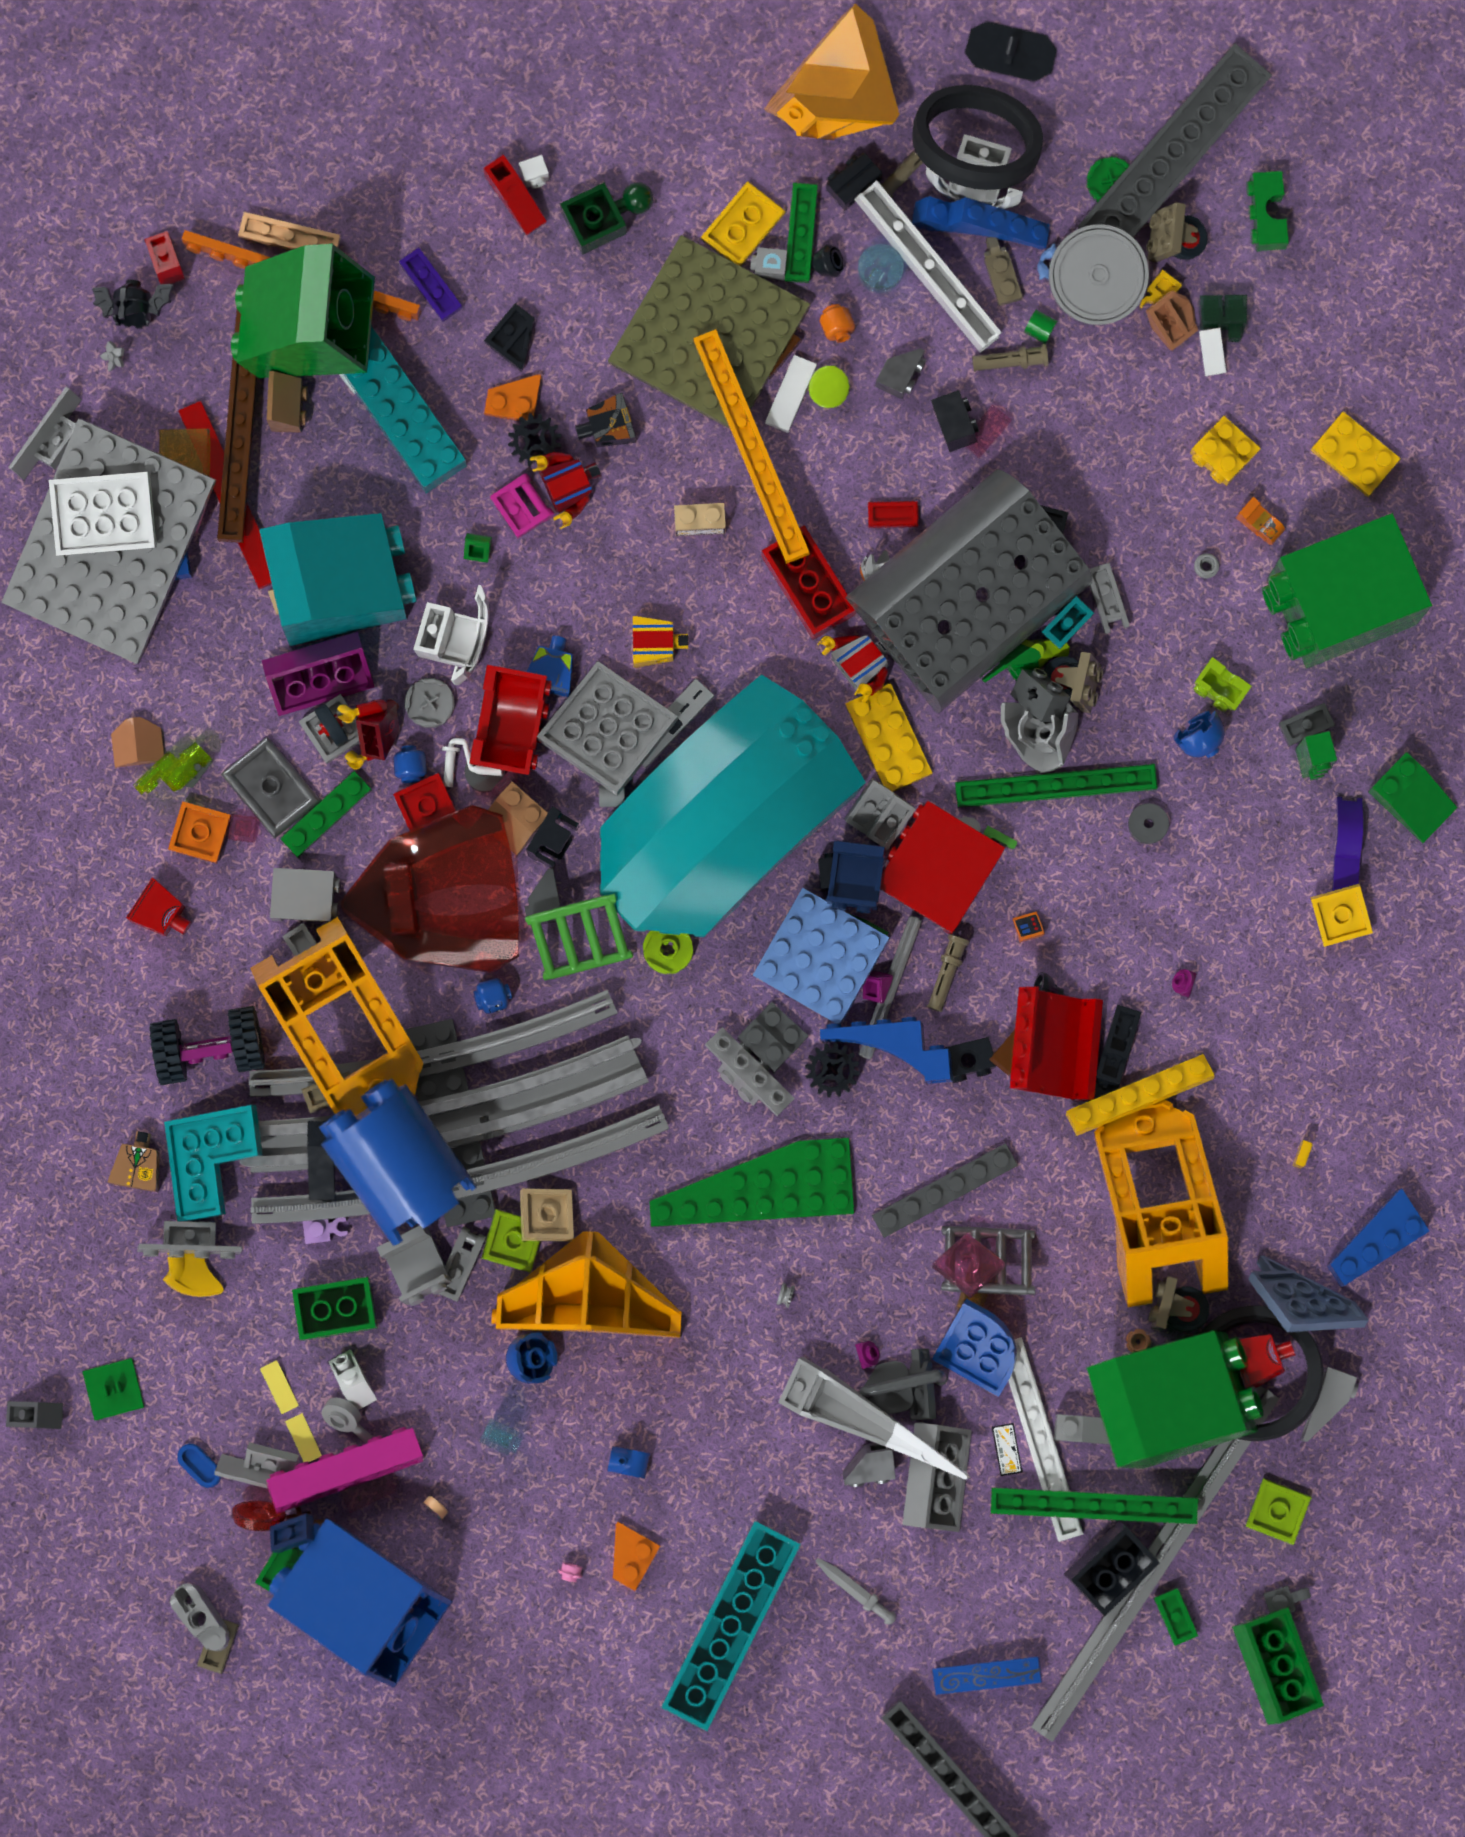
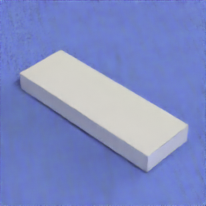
[765,355,817,433]

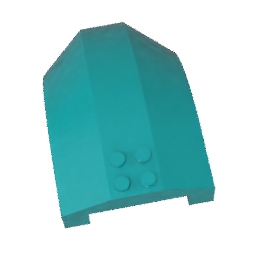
[600,674,866,937]

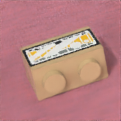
[674,503,726,536]

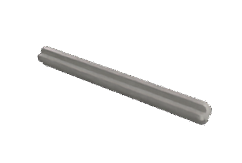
[859,916,921,1059]

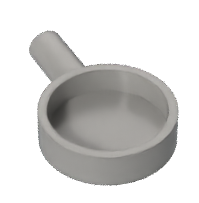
[322,1398,372,1444]

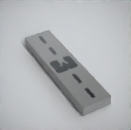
[642,679,714,769]

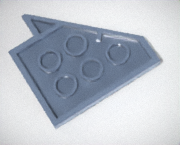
[1248,1255,1369,1332]

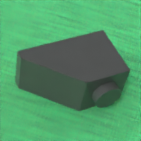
[524,868,560,925]
[6,1401,63,1429]

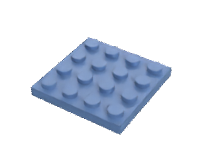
[753,888,890,1024]

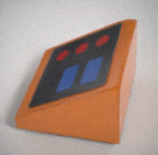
[1012,911,1045,943]

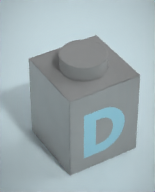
[750,247,787,281]

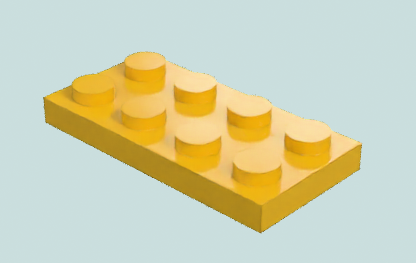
[845,683,933,792]

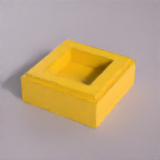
[1292,1140,1312,1169]

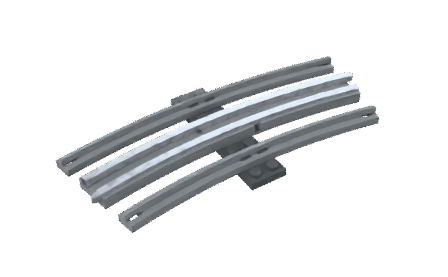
[240,990,669,1228]

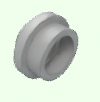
[1194,553,1219,579]

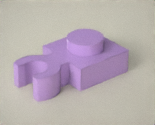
[303,1217,348,1245]

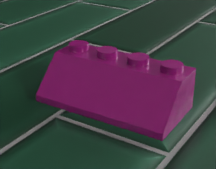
[261,632,375,716]

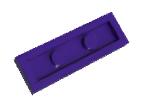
[399,247,462,322]

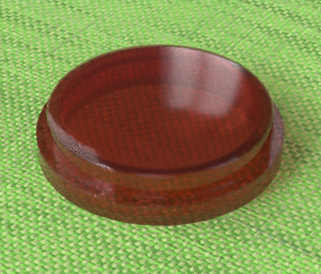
[231,1501,286,1531]

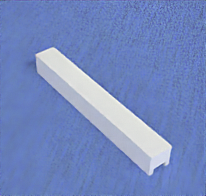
[854,180,1002,353]

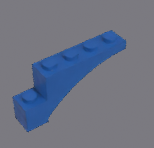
[912,196,1050,249]
[820,1017,953,1084]

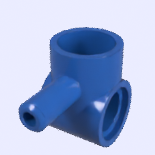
[608,1446,650,1479]

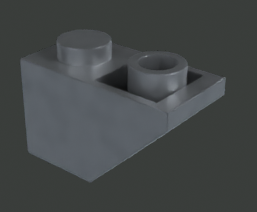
[875,348,926,399]
[842,1443,896,1487]

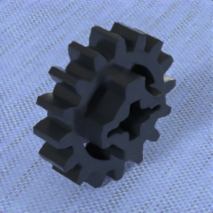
[508,413,562,468]
[805,1043,860,1098]

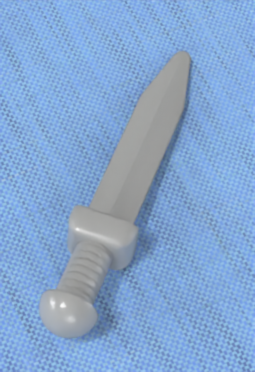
[816,1558,896,1625]

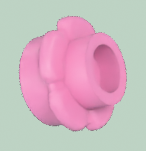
[558,1562,582,1582]

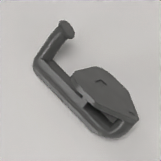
[859,1361,948,1414]

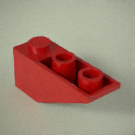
[483,154,547,236]

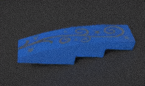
[932,1656,1043,1695]

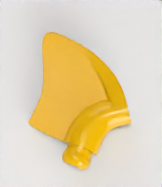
[163,1253,223,1297]

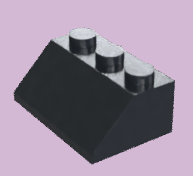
[1064,1521,1160,1617]

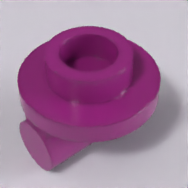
[1172,969,1197,998]
[855,1341,880,1369]

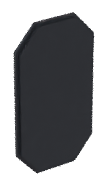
[965,21,1057,82]

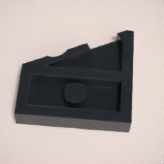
[484,303,535,372]

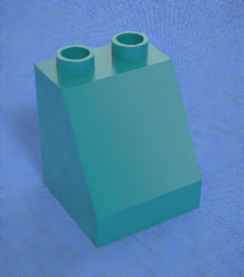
[259,513,417,646]

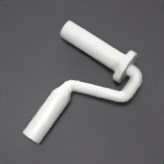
[442,738,505,787]

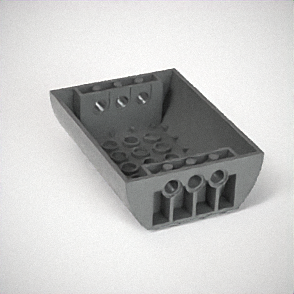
[845,469,1092,713]

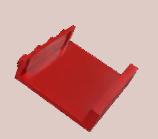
[880,801,1005,935]
[1010,986,1103,1101]

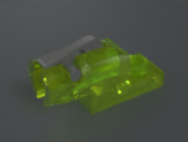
[133,742,212,795]

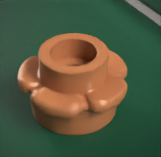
[1126,1329,1151,1353]

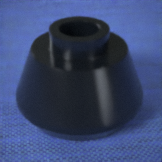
[812,244,844,277]

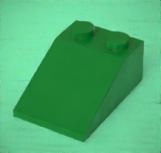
[1368,752,1458,844]

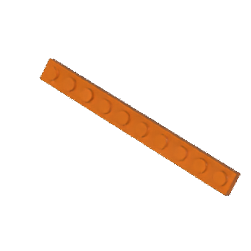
[182,230,421,321]

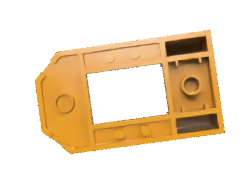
[250,917,424,1116]
[1094,1100,1228,1308]

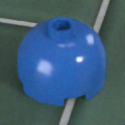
[1174,711,1225,758]
[506,1333,557,1384]

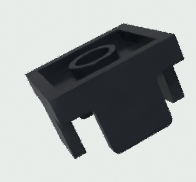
[526,806,579,870]

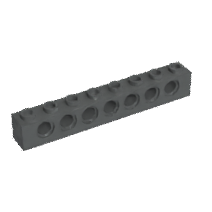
[880,1700,1019,1837]

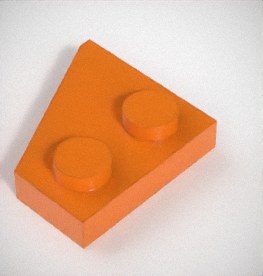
[484,374,541,421]
[613,1522,660,1591]

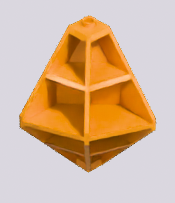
[764,3,899,141]
[492,1231,682,1338]

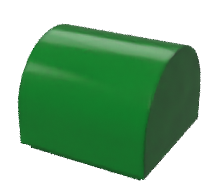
[1024,309,1058,344]
[463,533,492,563]

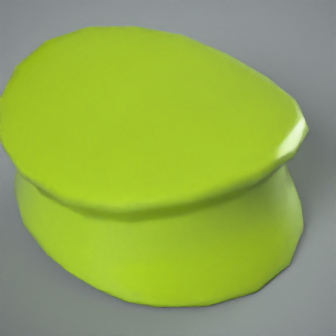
[809,366,849,408]

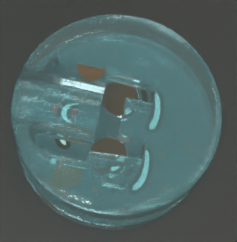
[858,244,904,293]

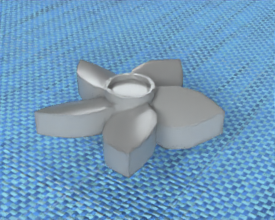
[100,341,125,372]

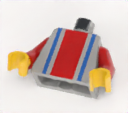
[817,635,888,703]

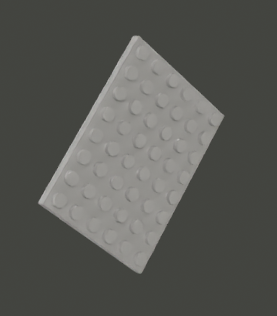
[1,418,217,664]

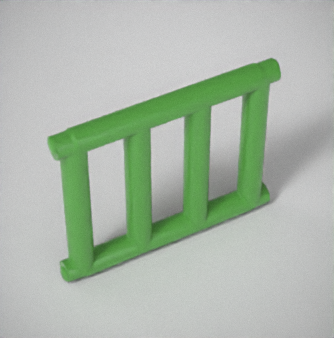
[525,894,633,980]

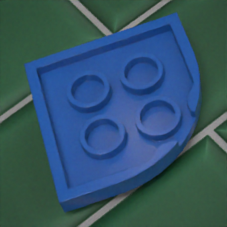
[932,1298,1017,1397]

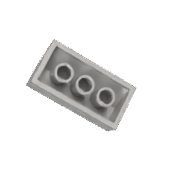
[902,1422,972,1532]

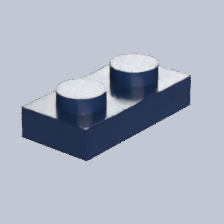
[270,1514,314,1553]

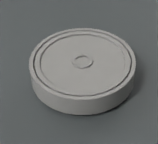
[1048,224,1149,325]

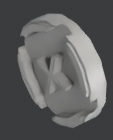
[405,678,455,728]

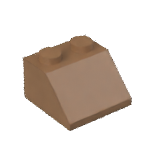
[267,371,308,433]
[487,782,548,856]

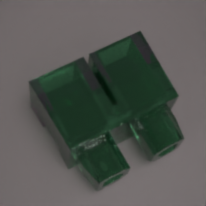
[1197,295,1247,342]

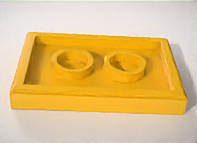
[701,181,786,267]

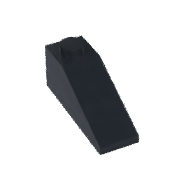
[307,1121,336,1200]

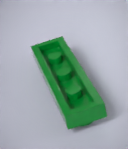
[784,183,818,283]
[280,771,372,858]

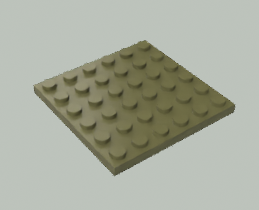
[608,235,811,429]

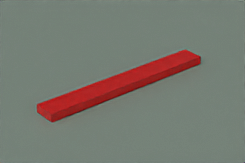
[178,401,272,590]

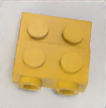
[1190,416,1261,486]

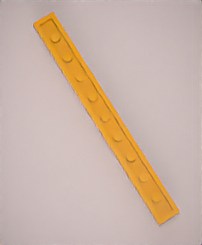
[693,329,810,564]

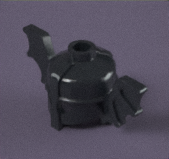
[92,280,175,329]

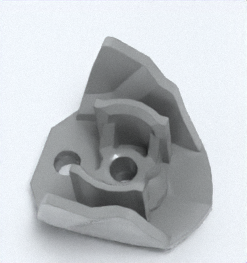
[1001,702,1078,773]

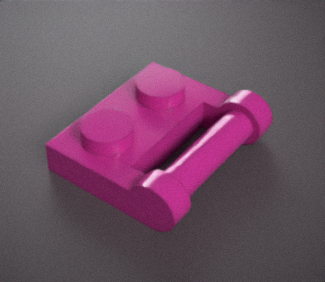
[490,473,555,539]

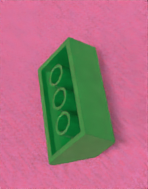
[1232,1607,1324,1725]

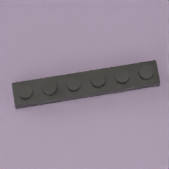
[872,1143,1018,1238]

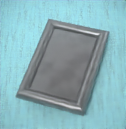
[221,736,321,839]

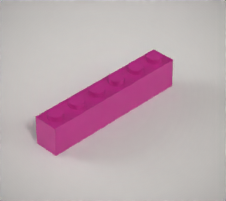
[266,1427,423,1514]

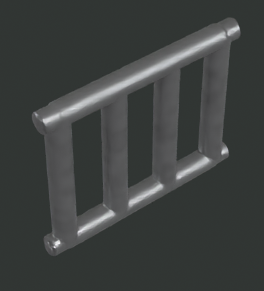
[941,1226,1036,1295]

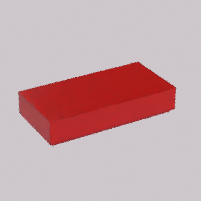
[868,501,918,528]

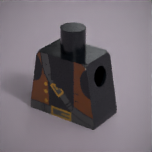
[575,393,636,447]

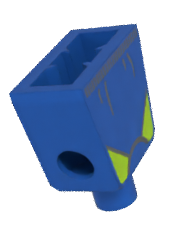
[527,635,573,698]

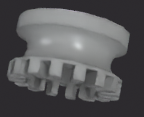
[777,1283,795,1308]

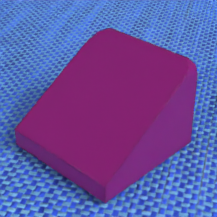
[863,971,893,1003]

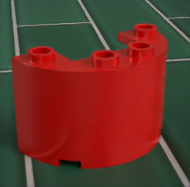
[469,664,552,775]

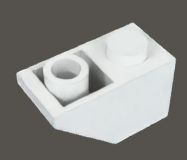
[329,1349,377,1410]

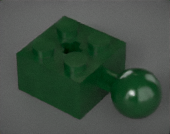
[560,182,654,255]

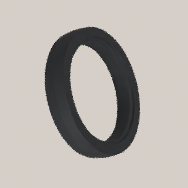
[912,85,1043,190]
[1199,1305,1324,1441]

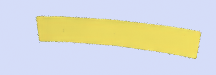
[260,1360,322,1462]

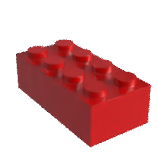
[761,525,856,640]

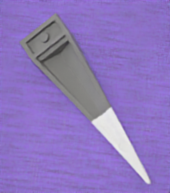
[778,1357,970,1479]

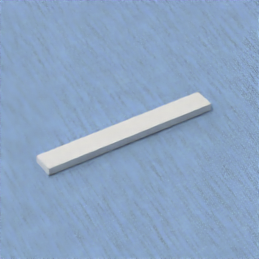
[1008,1337,1083,1542]

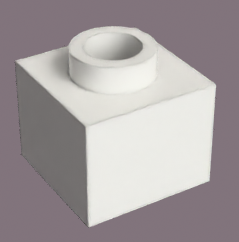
[519,155,549,188]

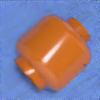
[819,304,855,343]

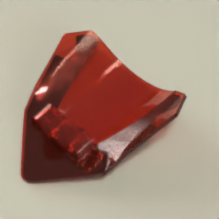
[341,805,519,973]

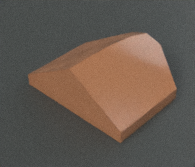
[1146,290,1198,351]
[111,717,165,768]

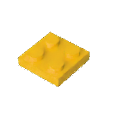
[1310,884,1373,947]

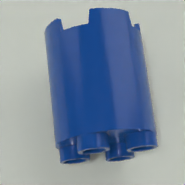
[319,1078,477,1246]

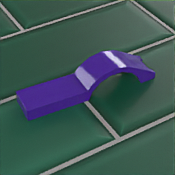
[1332,797,1363,891]

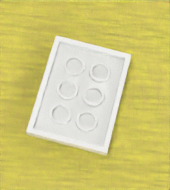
[49,472,157,556]

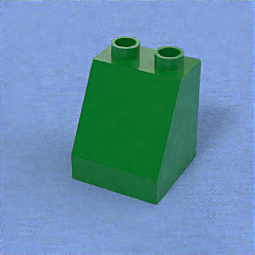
[231,244,375,378]
[1086,1331,1264,1469]

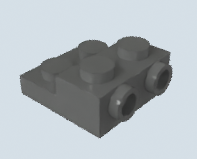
[737,1002,809,1073]

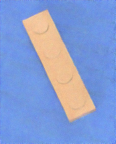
[238,212,341,250]

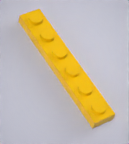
[1066,1054,1215,1136]

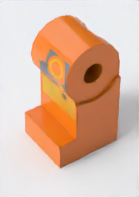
[1236,496,1285,545]

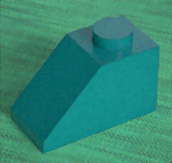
[1042,596,1094,649]

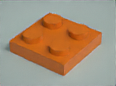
[168,801,232,864]

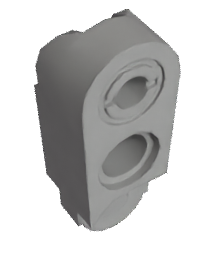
[170,1583,230,1651]

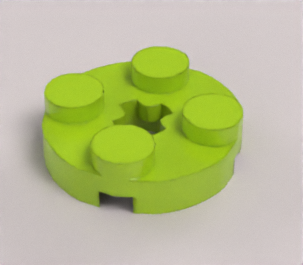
[643,930,693,975]

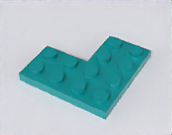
[164,1105,263,1222]

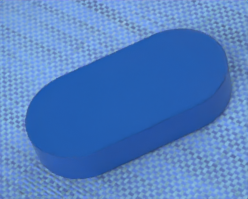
[177,1444,221,1488]

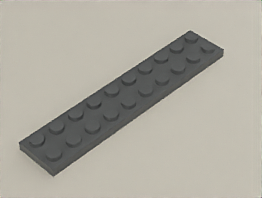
[1077,43,1272,237]

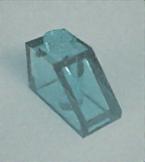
[479,1418,522,1456]

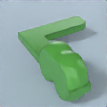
[983,826,1017,849]

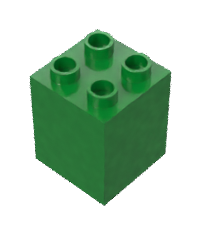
[1261,513,1432,669]

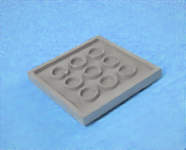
[537,661,678,796]

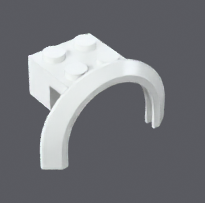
[926,134,1023,209]
[413,585,489,685]

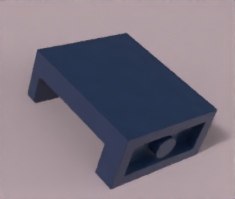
[826,841,885,913]

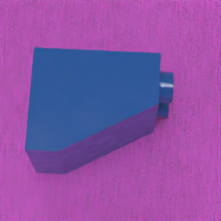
[267,1518,453,1688]

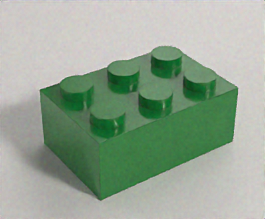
[292,1277,378,1341]

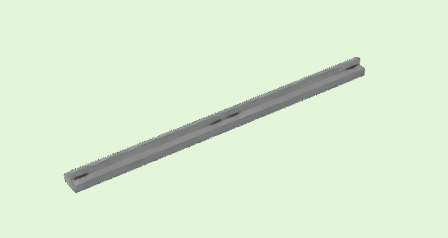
[1030,1386,1279,1742]

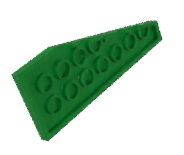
[649,1138,854,1227]

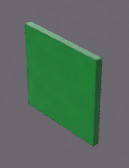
[82,1358,144,1421]

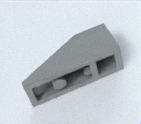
[1300,1367,1359,1442]
[1054,1414,1110,1445]

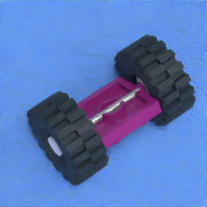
[150,1006,265,1086]

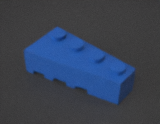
[1327,1188,1430,1287]

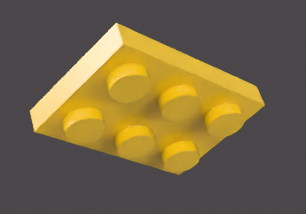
[1311,411,1401,497]

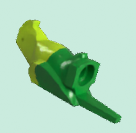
[982,638,1069,682]

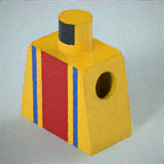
[633,616,688,668]

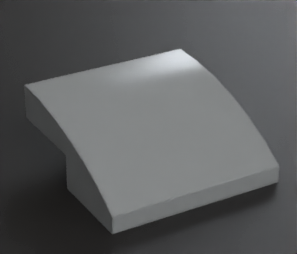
[844,778,916,850]

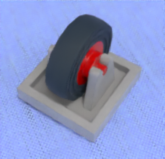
[298,694,360,764]

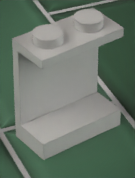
[270,868,340,923]
[377,1225,452,1306]

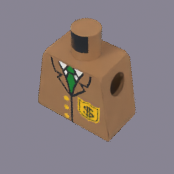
[108,1131,160,1193]

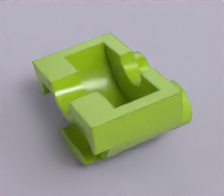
[1193,657,1252,712]

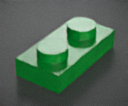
[1153,1588,1198,1646]

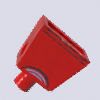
[126,878,191,936]
[1240,1334,1295,1388]

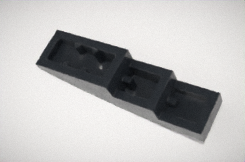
[1087,1005,1141,1102]

